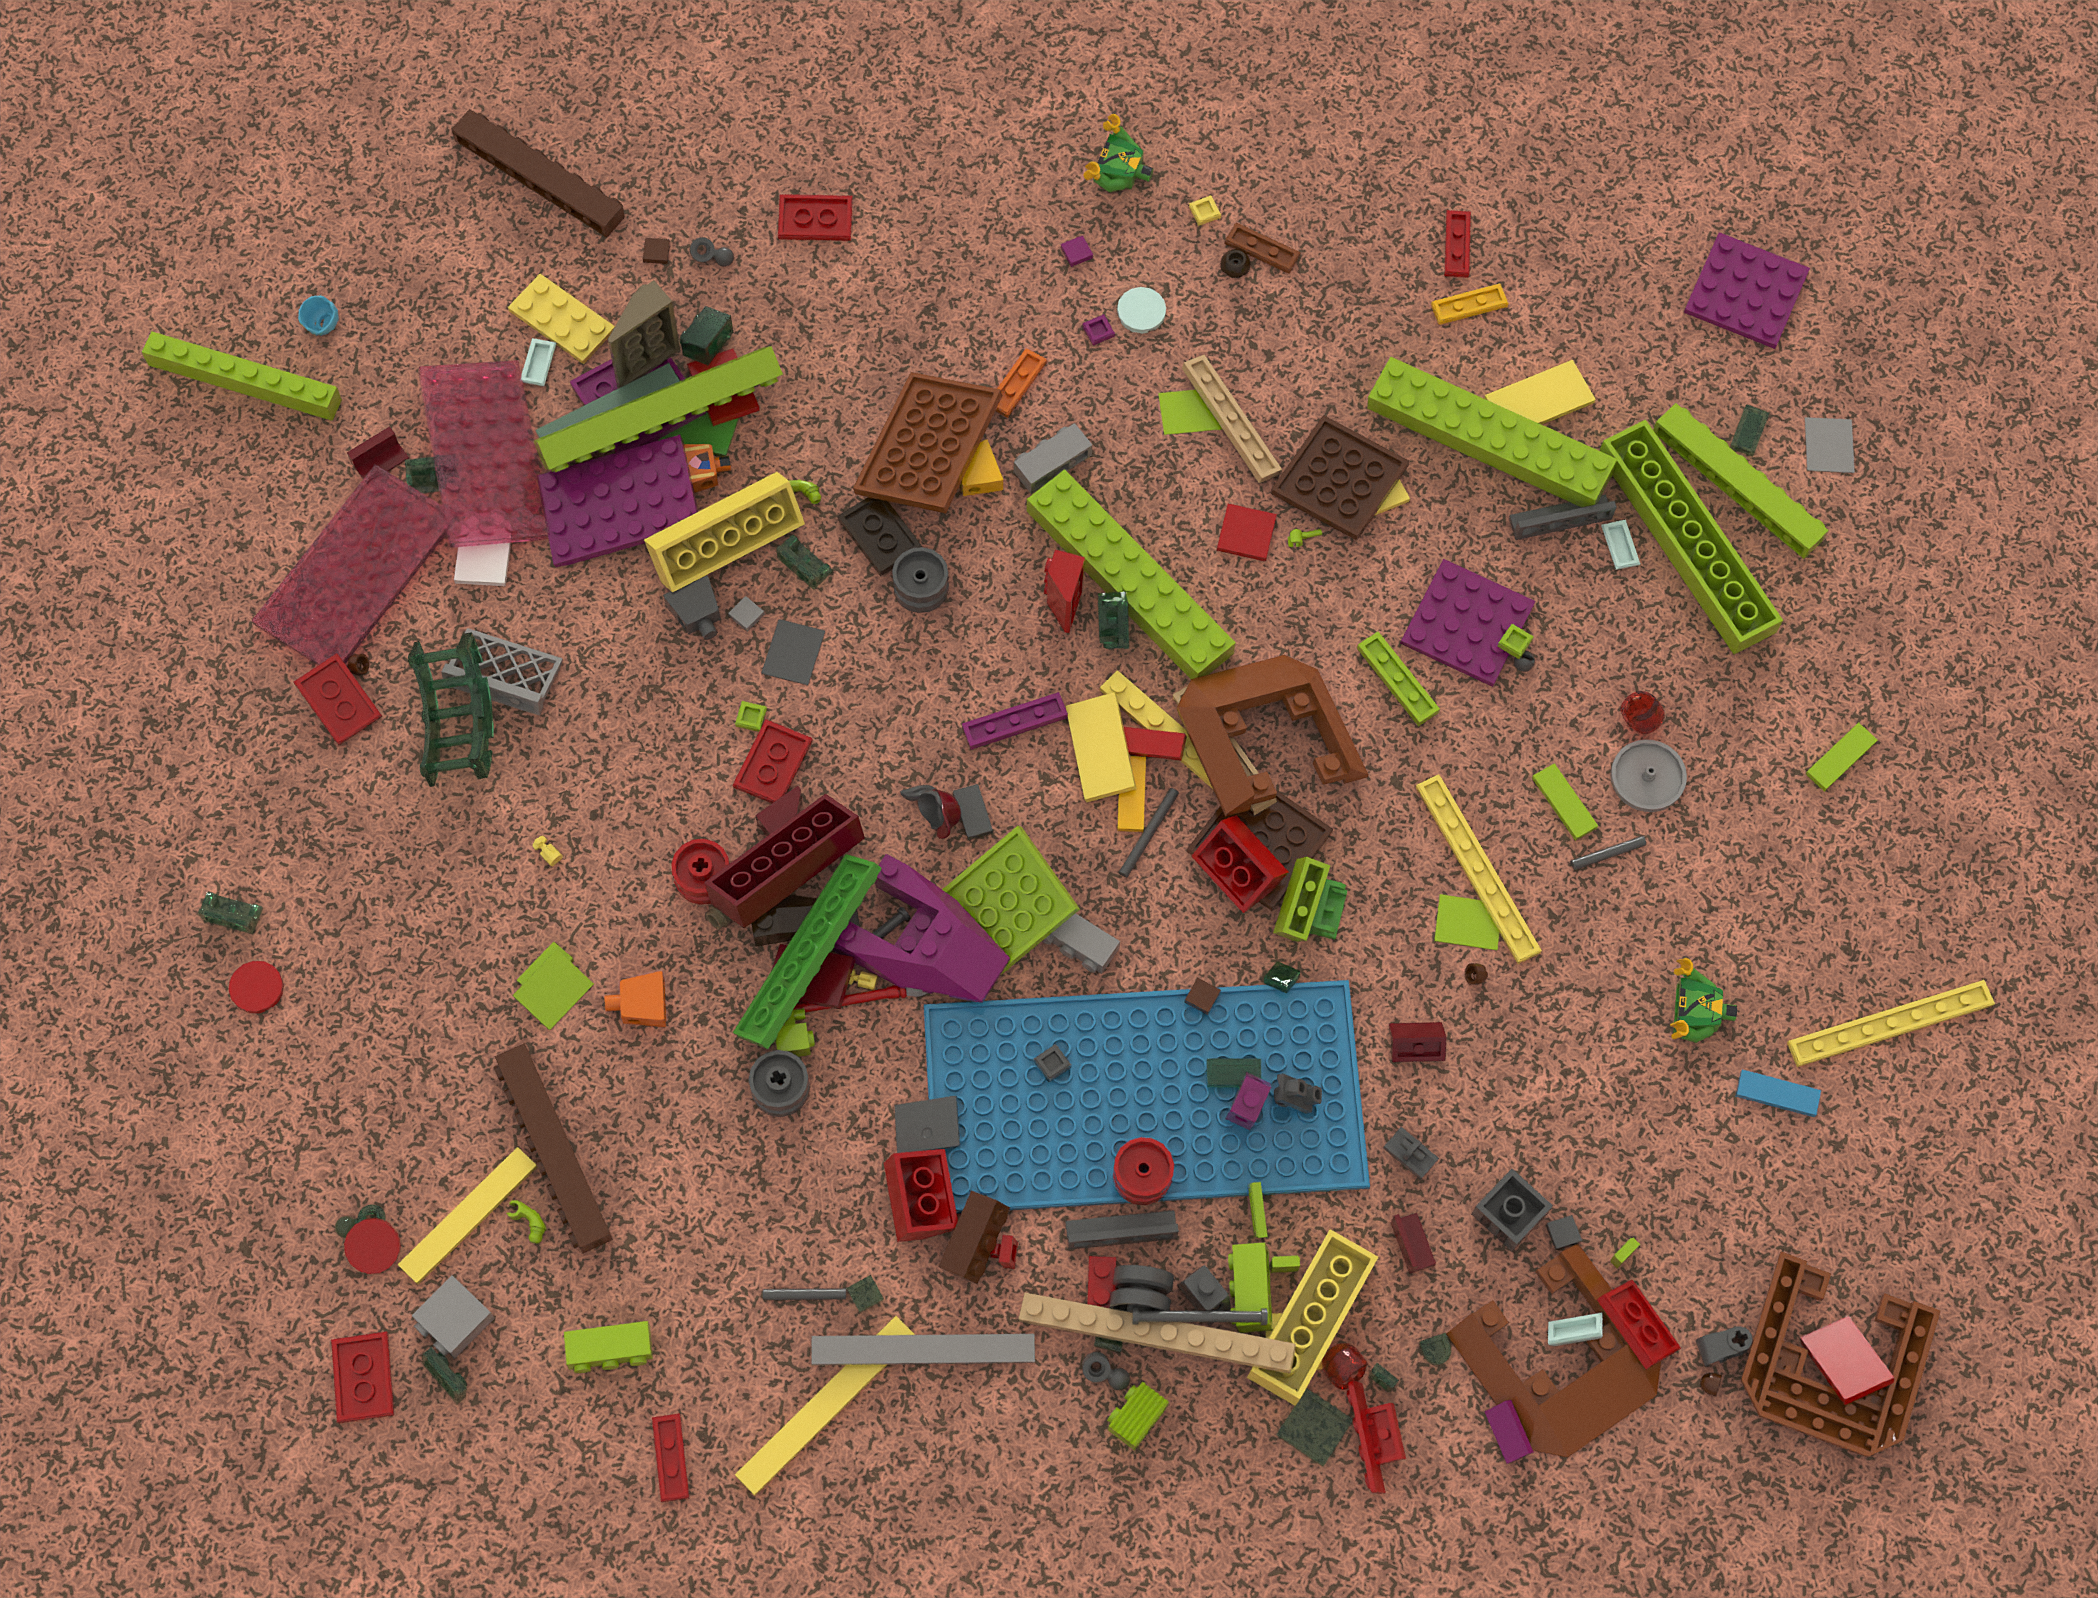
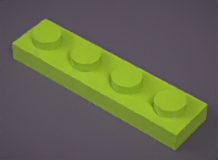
[1357,632,1440,726]

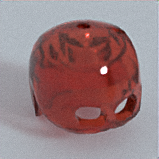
[1620,691,1665,734]
[1322,1342,1368,1390]

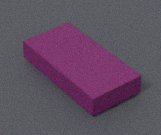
[1485,1400,1534,1464]

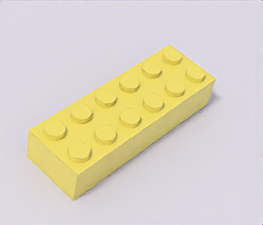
[644,472,805,593]
[1247,1229,1378,1406]

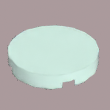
[1117,287,1166,334]

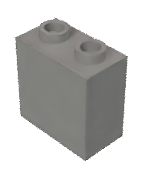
[412,1276,495,1359]

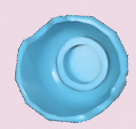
[298,295,339,336]

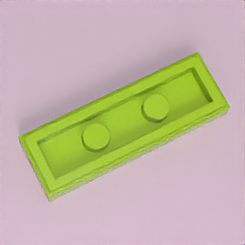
[1806,722,1878,792]
[1532,763,1598,841]

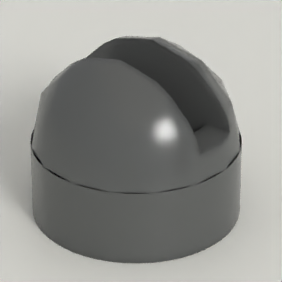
[1514,650,1535,672]

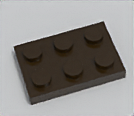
[838,497,922,576]

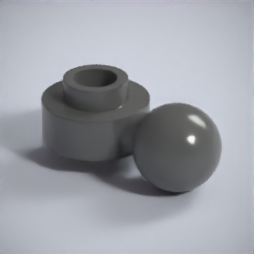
[689,237,734,266]
[1082,1352,1130,1390]

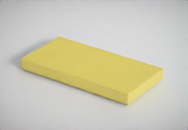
[1484,360,1596,425]
[1066,692,1136,802]

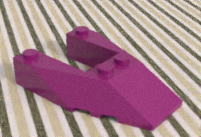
[833,854,1010,1003]

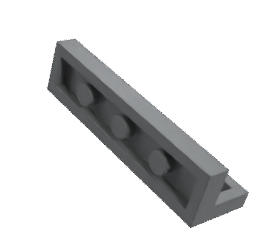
[1509,494,1617,540]
[1065,1210,1179,1250]

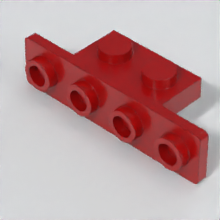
[1347,1380,1406,1494]

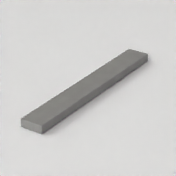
[811,1334,1035,1365]

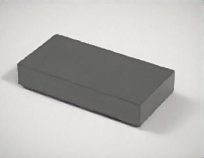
[953,784,993,840]

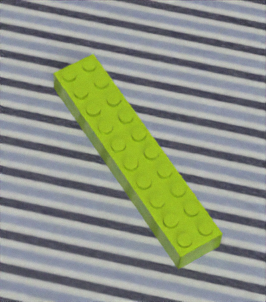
[533,346,783,472]
[1367,356,1617,508]
[1600,419,1783,655]
[1027,469,1236,679]

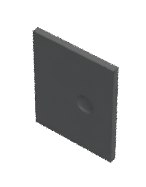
[761,619,825,685]
[894,1095,960,1153]

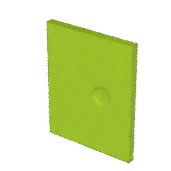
[1158,390,1222,435]
[1434,894,1499,950]
[512,949,594,1030]

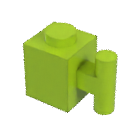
[776,1009,815,1057]

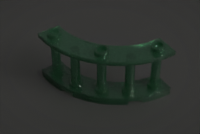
[408,632,494,787]

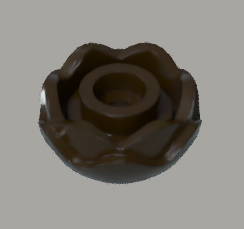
[1220,249,1251,278]

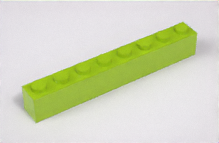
[142,331,342,421]
[1653,403,1829,559]

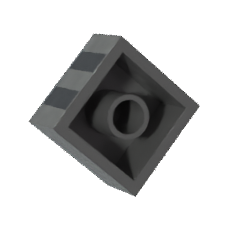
[1471,1169,1553,1252]

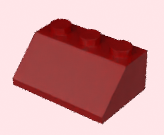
[1044,549,1085,633]
[1191,815,1289,913]
[884,1149,958,1242]

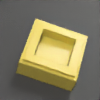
[1189,196,1221,226]

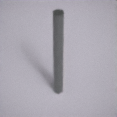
[1118,788,1179,878]

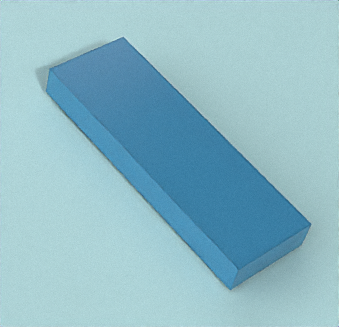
[1735,1069,1821,1117]

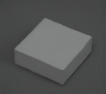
[728,596,765,632]

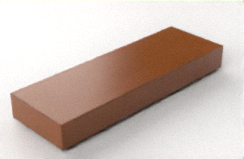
[1224,223,1301,274]

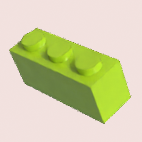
[1273,857,1330,942]
[1228,1242,1273,1333]
[564,1321,653,1373]

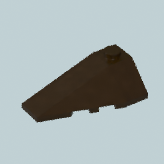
[751,895,860,947]

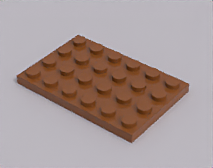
[853,372,1003,514]

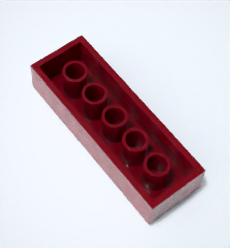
[704,794,865,928]

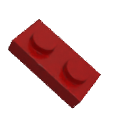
[1087,1256,1116,1309]

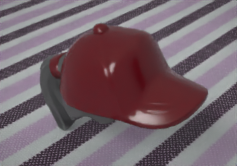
[900,785,961,839]

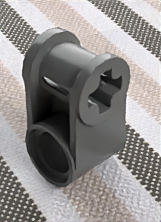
[1695,1326,1753,1367]

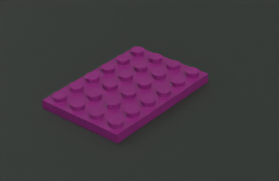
[536,435,698,567]

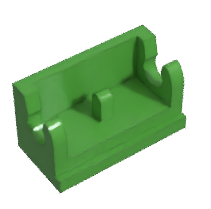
[1309,879,1348,940]

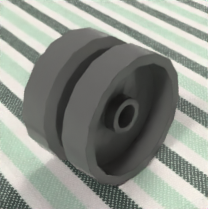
[892,547,949,613]
[749,1050,810,1117]
[1110,1265,1174,1313]

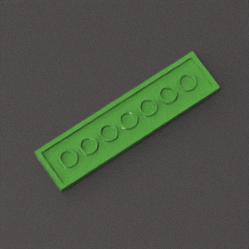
[733,854,882,1049]

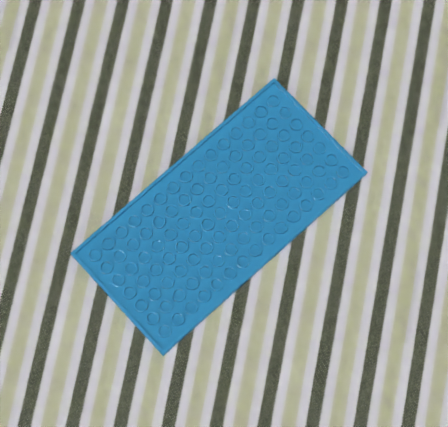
[924,980,1370,1213]

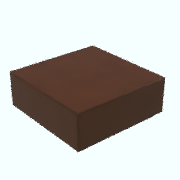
[643,238,670,264]
[1184,978,1221,1015]

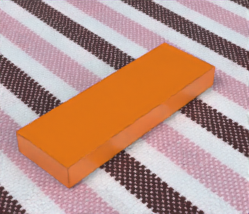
[996,348,1047,418]

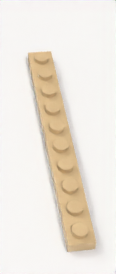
[1019,1293,1296,1374]

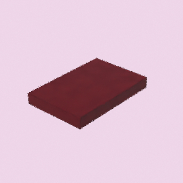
[771,944,856,1010]

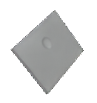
[1805,417,1855,473]

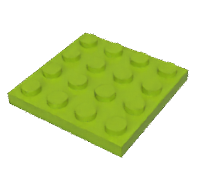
[942,826,1080,975]

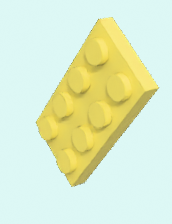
[508,274,615,364]

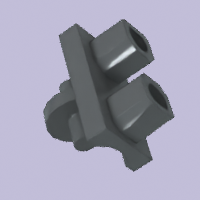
[1274,1074,1322,1113]
[1383,1127,1439,1180]

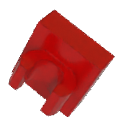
[990,1235,1018,1269]

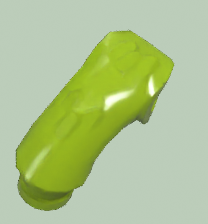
[789,479,822,504]
[507,1200,547,1244]

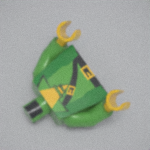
[1083,114,1154,192]
[1670,958,1737,1043]

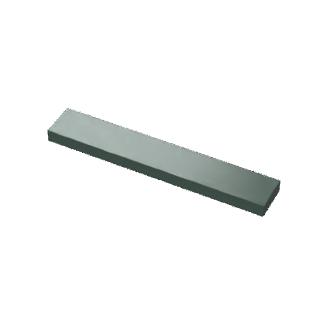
[536,363,679,438]

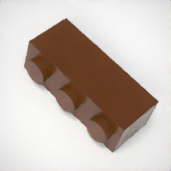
[938,1190,1010,1284]

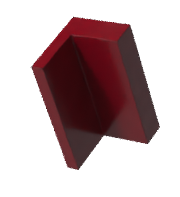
[347,426,410,484]
[1389,1022,1447,1062]
[1391,1213,1436,1274]

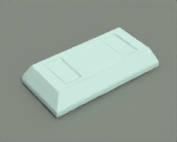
[520,338,557,386]
[1601,520,1640,570]
[1548,1313,1603,1346]

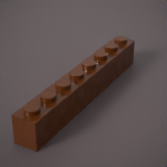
[451,109,625,238]
[493,1043,613,1254]

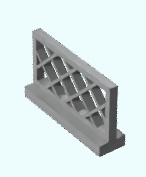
[441,628,563,716]

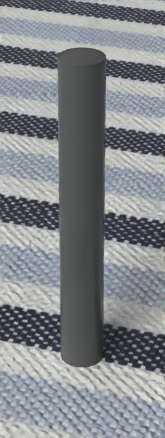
[1570,836,1646,870]
[763,1288,846,1300]

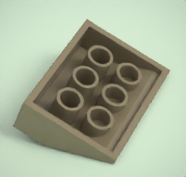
[608,280,680,388]

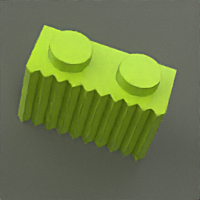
[1107,1382,1169,1451]

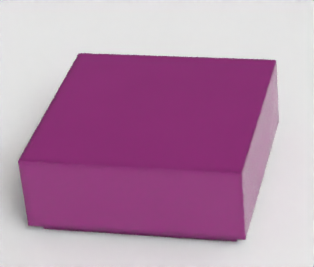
[1061,235,1093,267]
[1082,314,1115,346]

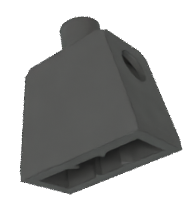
[663,575,721,640]
[1177,1265,1231,1326]

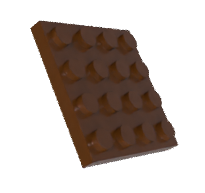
[1271,415,1409,541]
[1187,790,1333,911]

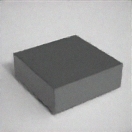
[1034,1044,1071,1082]
[1546,1215,1582,1251]

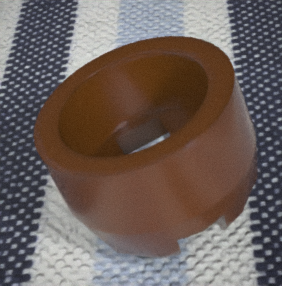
[347,654,369,675]
[1465,963,1488,985]
[1700,1373,1722,1397]

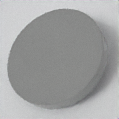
[1610,740,1687,812]

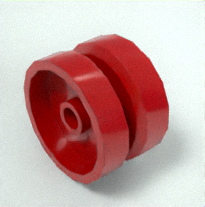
[671,839,730,905]
[1113,1137,1174,1206]

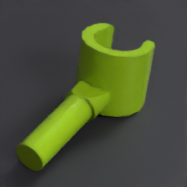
[1288,529,1322,547]

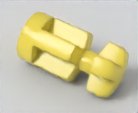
[533,836,563,867]
[849,969,879,990]

